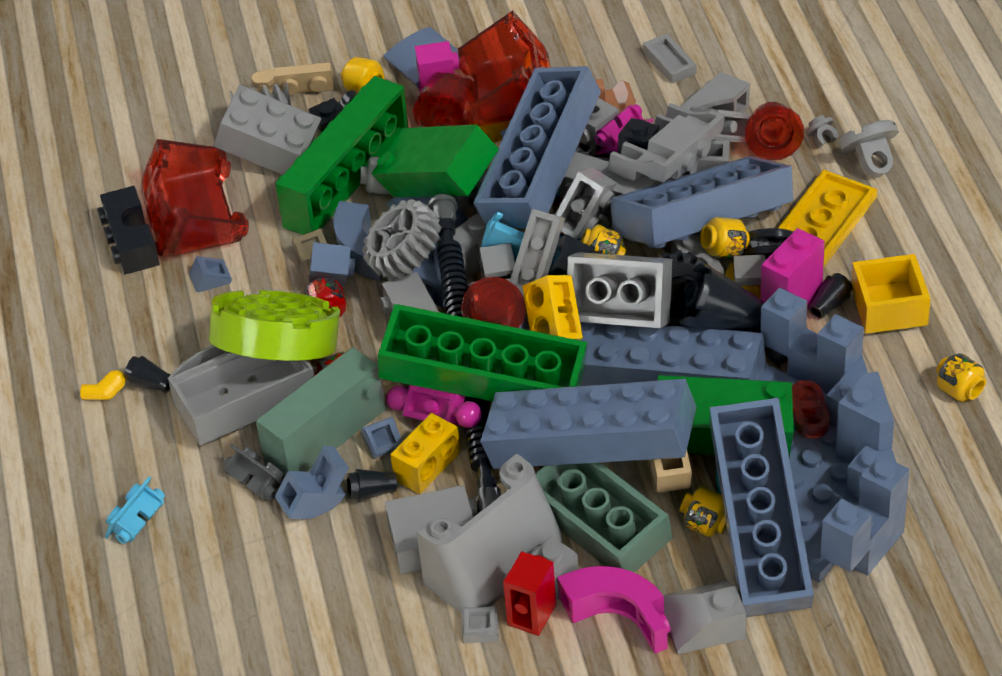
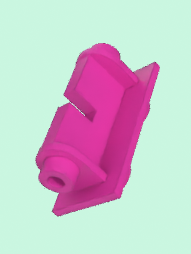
[594,104,654,155]

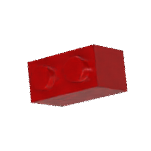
[503,551,557,636]

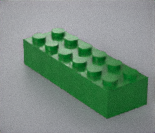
[275,76,409,235]
[378,304,587,401]

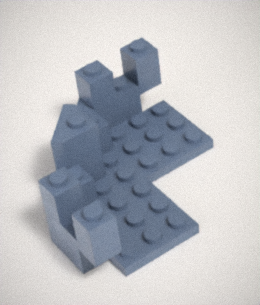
[761,287,909,583]

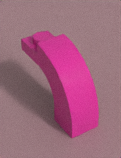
[557,566,671,654]

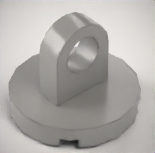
[838,120,899,177]

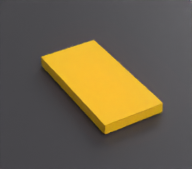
[778,169,878,268]

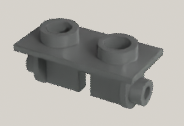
[223,443,284,501]

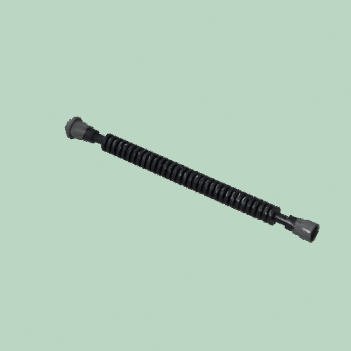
[427,194,501,513]

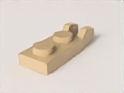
[251,62,334,95]

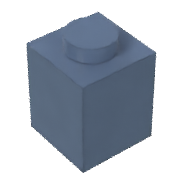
[309,242,355,287]

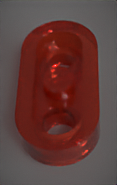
[792,380,830,438]

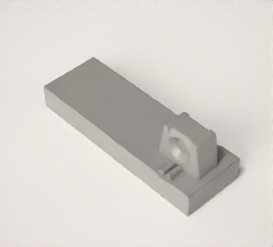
[510,209,565,303]

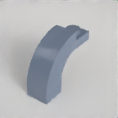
[333,201,382,281]

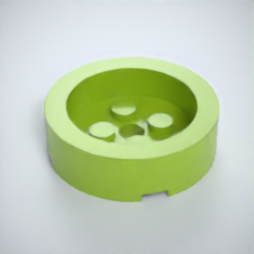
[208,290,340,361]

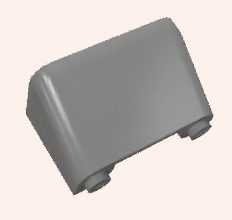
[417,454,562,614]

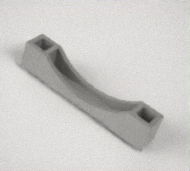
[658,72,750,184]

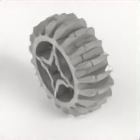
[362,199,441,280]

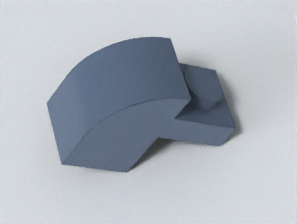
[275,446,349,519]

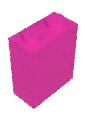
[761,228,824,310]

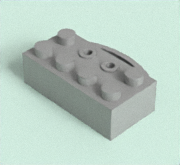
[168,345,314,445]

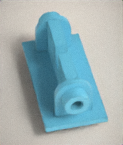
[105,476,165,544]

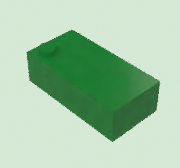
[371,125,499,197]
[657,375,794,458]

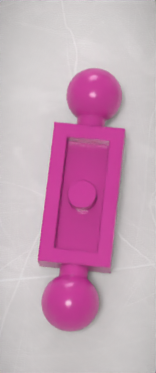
[386,385,482,428]

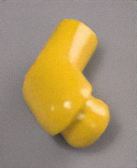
[80,370,126,400]

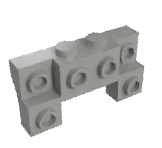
[608,103,725,183]

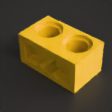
[522,275,583,340]
[390,413,460,494]

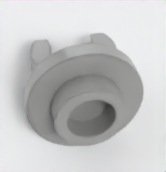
[806,115,839,148]

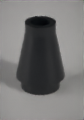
[808,273,853,319]
[124,356,171,393]
[347,469,397,502]

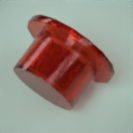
[745,102,804,160]
[461,277,526,328]

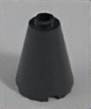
[677,263,765,333]

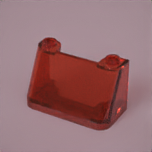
[458,10,551,127]
[141,139,249,258]

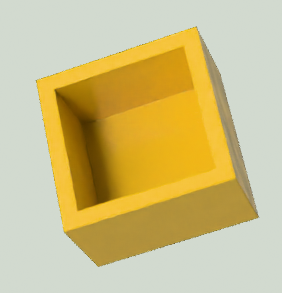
[851,254,931,334]

